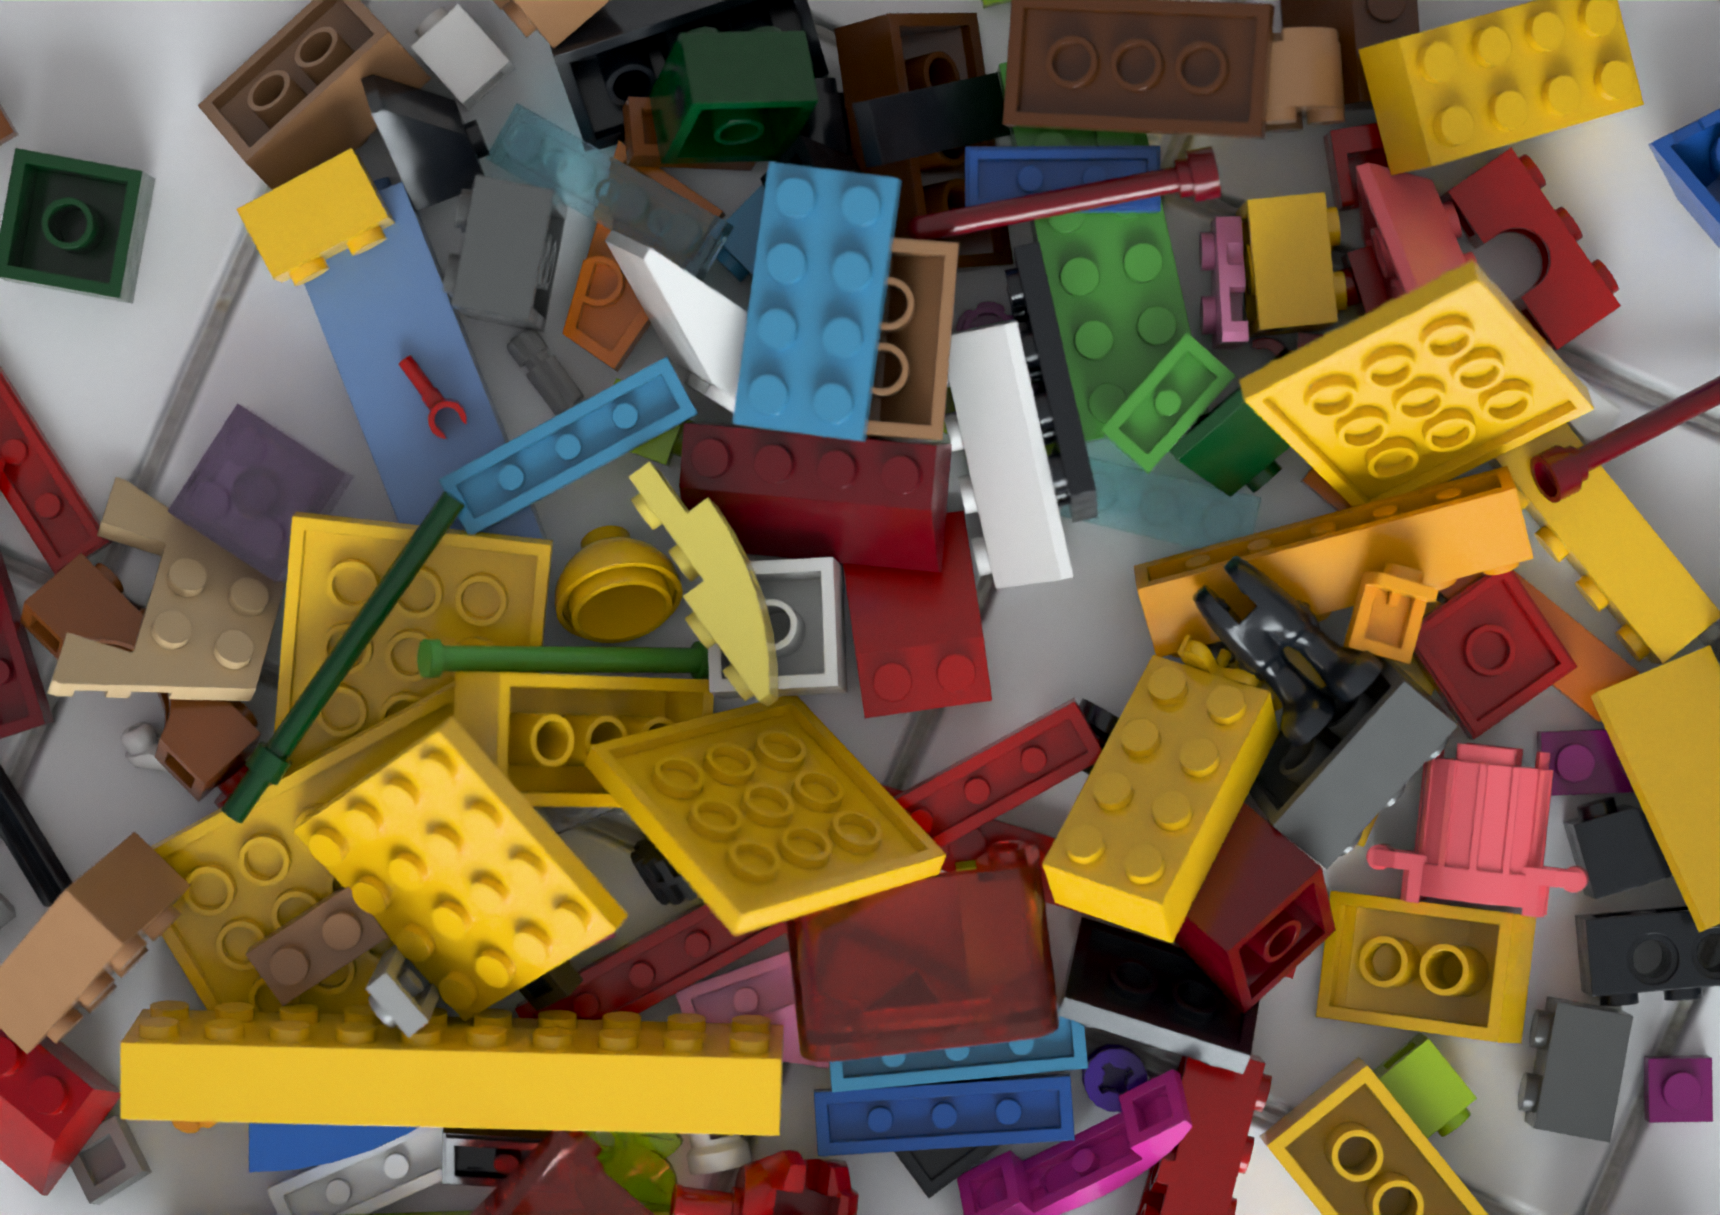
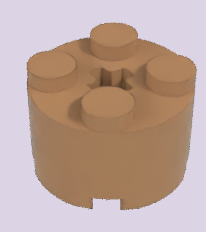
[1266,27,1346,133]

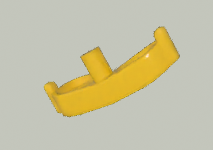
[1177,634,1264,688]

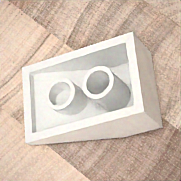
[605,230,748,413]

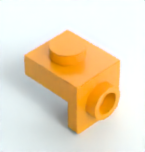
[1343,563,1439,664]

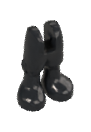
[1192,556,1384,747]

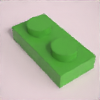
[1099,332,1236,474]

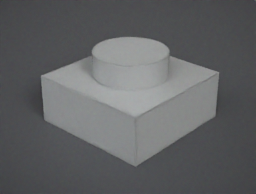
[70,1116,152,1205]

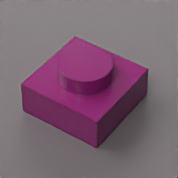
[1644,1055,1713,1123]

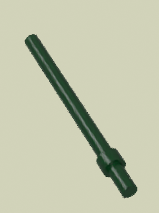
[221,490,465,824]

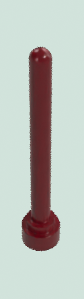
[907,146,1221,241]
[1530,376,1720,503]

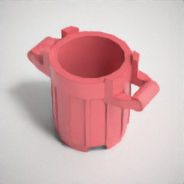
[1366,743,1589,917]

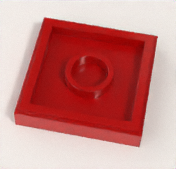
[1413,570,1578,740]

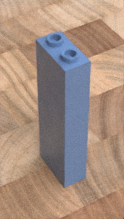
[304,177,548,539]

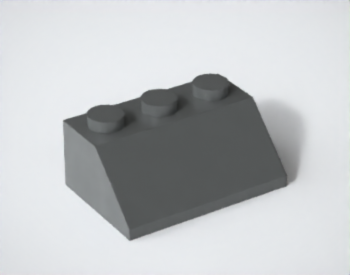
[1249,657,1458,869]

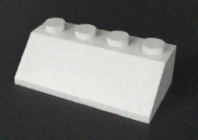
[944,319,1074,589]

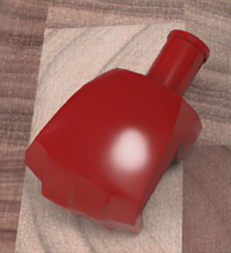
[669,1150,859,1215]

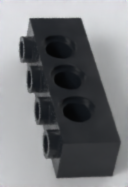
[1575,906,1720,1006]

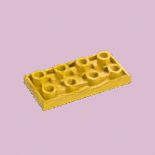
[1591,645,1720,933]

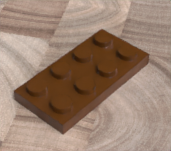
[1003,0,1275,139]

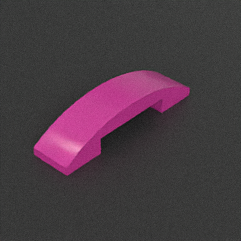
[957,1068,1192,1215]

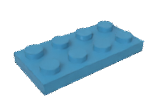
[733,162,902,442]

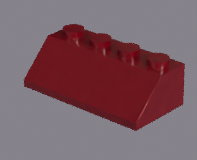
[679,422,952,572]

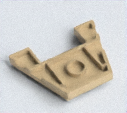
[48,477,285,701]

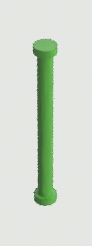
[417,639,709,679]

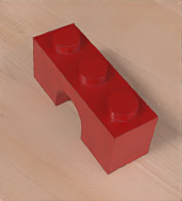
[1440,148,1621,351]

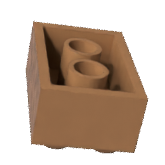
[0,832,191,1054]

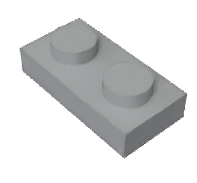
[366,945,440,1038]

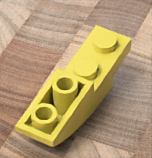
[629,462,778,707]

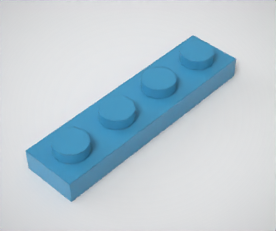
[438,356,698,534]
[826,1003,1088,1092]

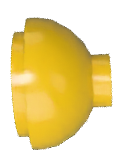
[555,525,683,643]

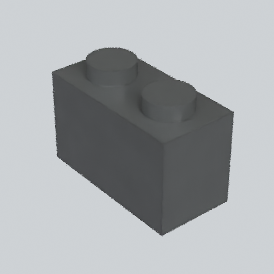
[1518,996,1633,1143]

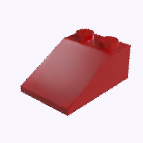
[843,510,993,718]

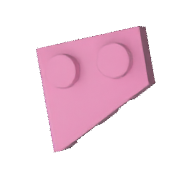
[1199,216,1249,349]
[675,948,829,1068]

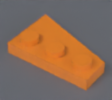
[562,140,726,372]

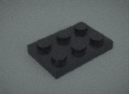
[1057,917,1260,1074]

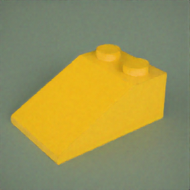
[1316,890,1537,1044]

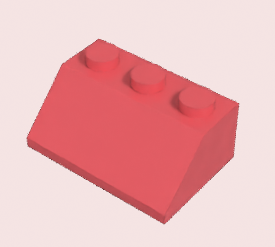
[1356,162,1478,301]

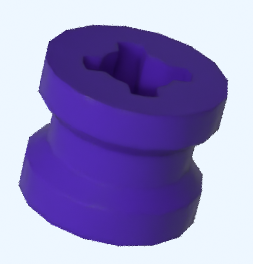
[1082,1043,1147,1112]

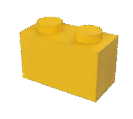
[236,148,395,286]

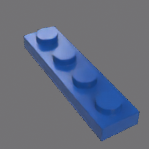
[814,1073,1075,1157]

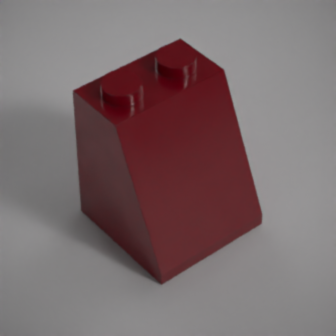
[1174,803,1336,1014]

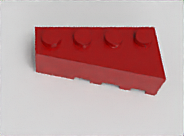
[1136,1054,1272,1215]

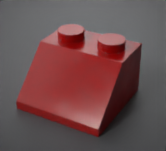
[0,1029,121,1196]

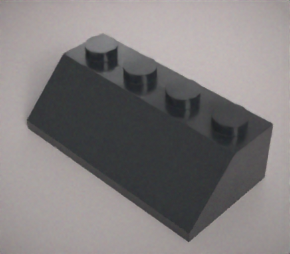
[550,0,829,154]

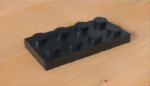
[1004,242,1098,523]

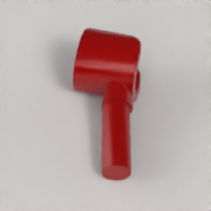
[398,355,467,439]

